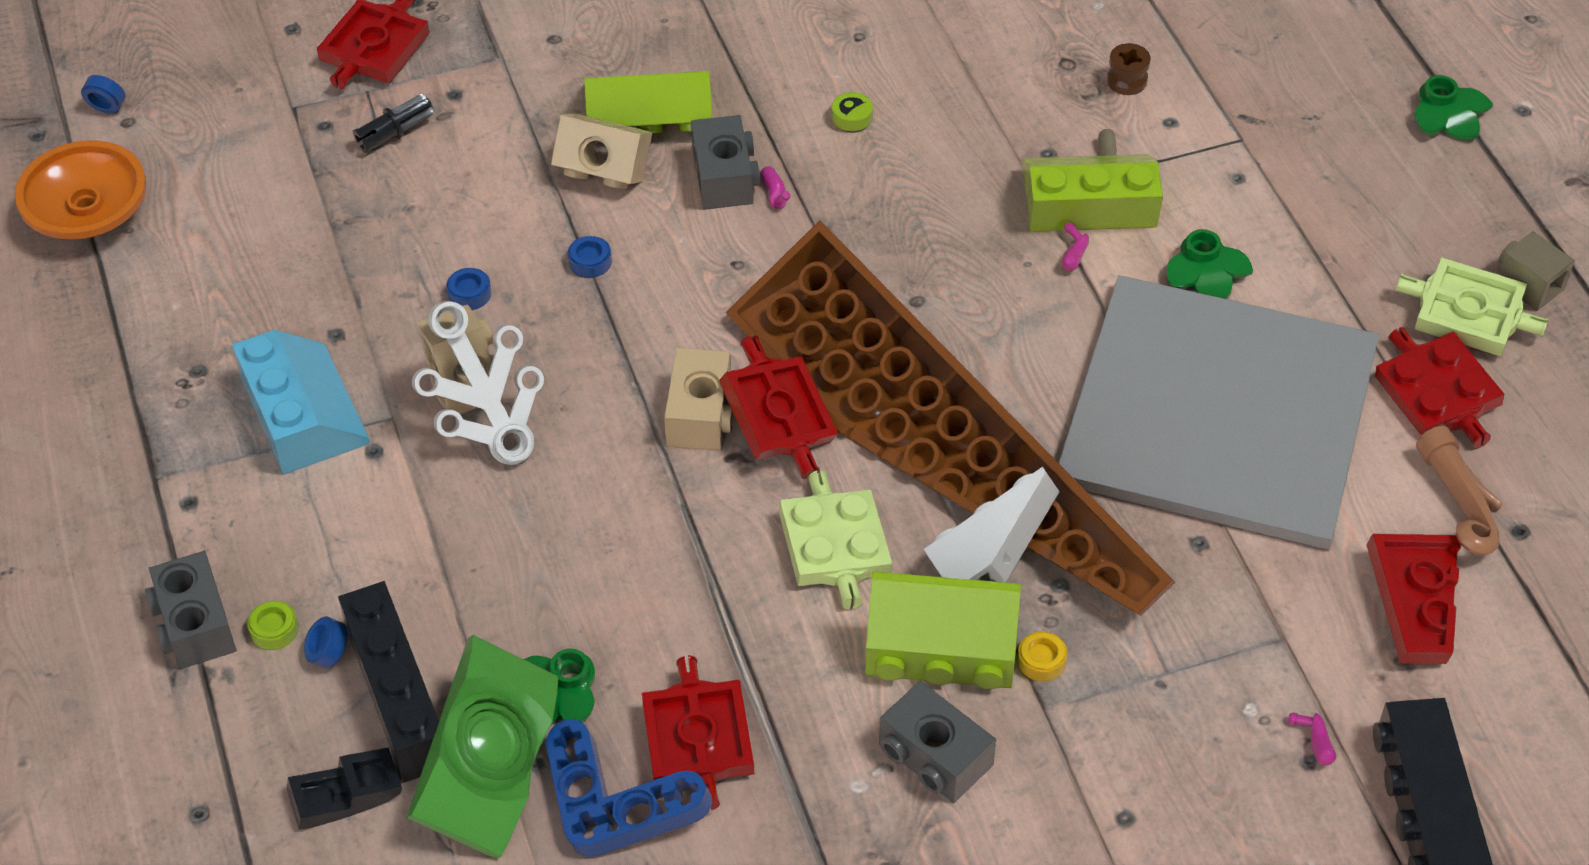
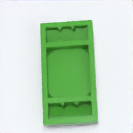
[406,635,558,859]

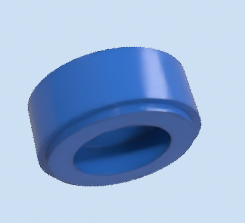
[81,75,126,113]
[568,236,612,278]
[446,268,492,310]
[304,616,348,668]

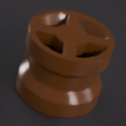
[1107,43,1151,95]

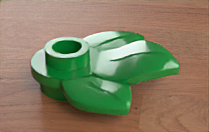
[1414,75,1493,140]
[1166,229,1253,299]
[524,648,595,725]

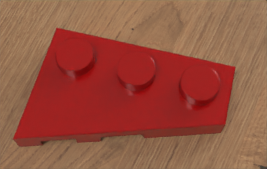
[1366,533,1461,664]

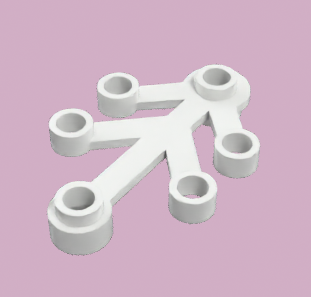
[412,301,544,465]

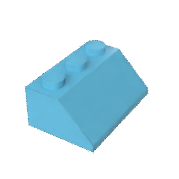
[232,330,370,475]

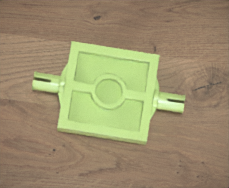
[1395,257,1549,356]
[778,470,893,610]

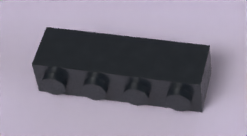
[338,581,439,783]
[1373,698,1493,865]

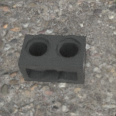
[145,550,237,670]

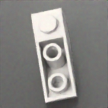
[924,467,1059,583]

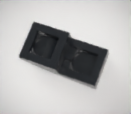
[286,747,402,830]

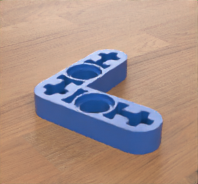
[546,719,712,857]

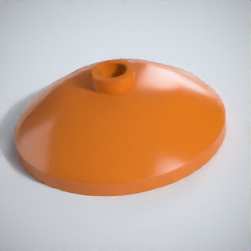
[15,140,147,240]

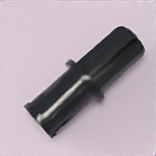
[353,94,434,154]

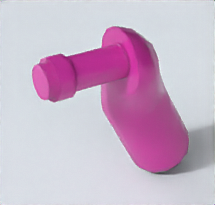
[760,166,790,209]
[1062,222,1089,271]
[1288,712,1336,766]

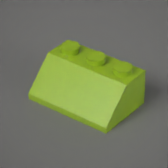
[584,71,712,133]
[1022,154,1163,232]
[865,571,1021,689]

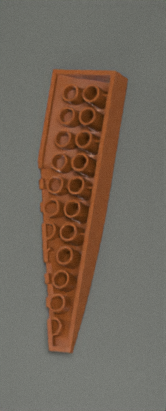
[725,220,1176,616]

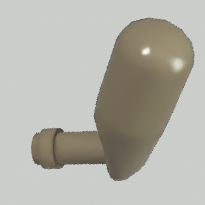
[1098,129,1117,156]

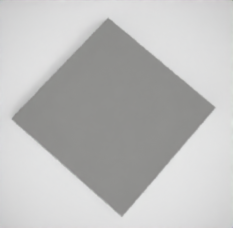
[1059,275,1379,550]

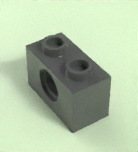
[691,115,760,210]
[879,680,996,803]

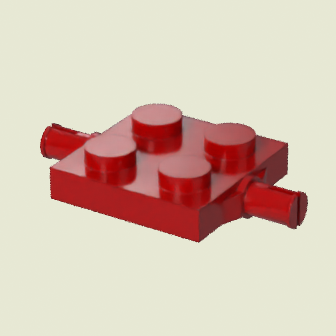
[317,0,430,89]
[1375,327,1505,448]
[719,335,838,479]
[642,655,755,810]

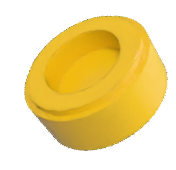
[1017,631,1067,682]

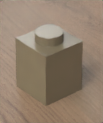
[1498,231,1575,311]

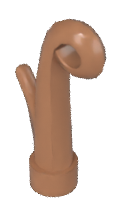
[1416,426,1502,556]

